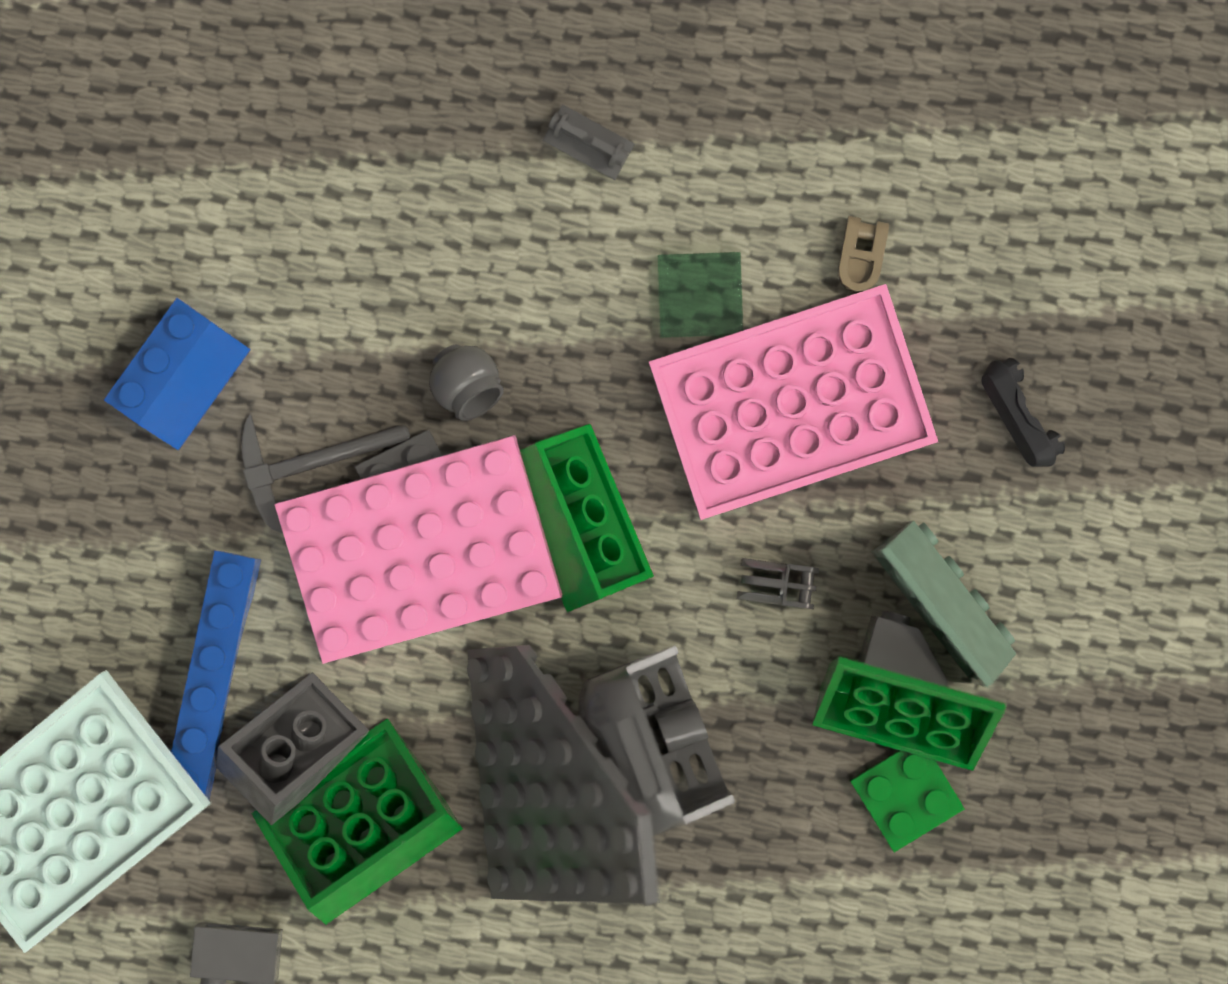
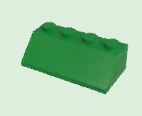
[520,423,654,613]

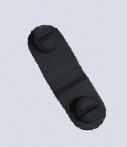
[981,358,1065,467]

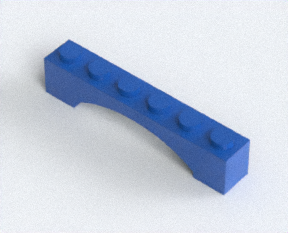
[171,550,261,801]

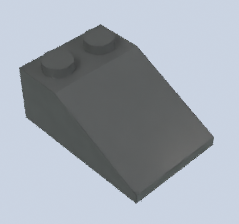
[216,672,369,825]

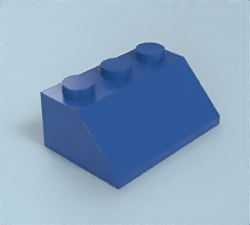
[104,298,251,451]

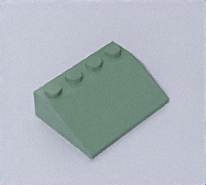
[871,521,1017,687]

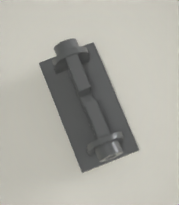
[542,104,635,180]

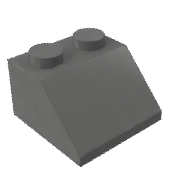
[858,611,948,687]

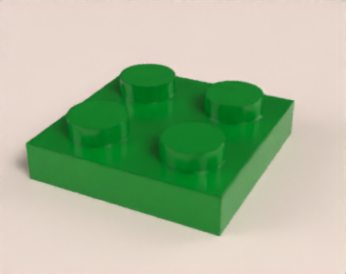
[849,750,965,853]

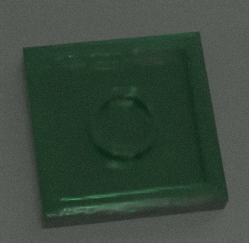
[657,252,743,338]

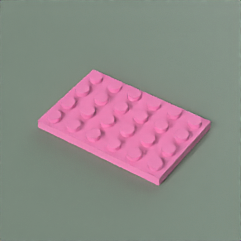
[649,284,938,520]
[275,435,562,664]

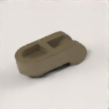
[838,215,889,293]

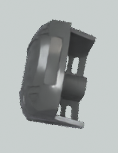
[578,645,735,836]

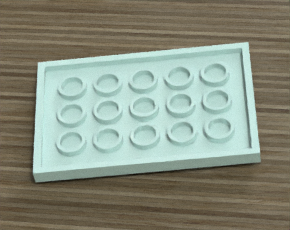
[0,670,211,953]

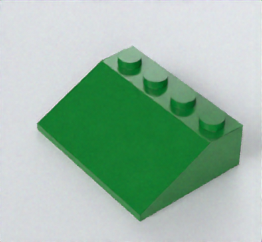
[812,657,1006,771]
[251,718,463,925]

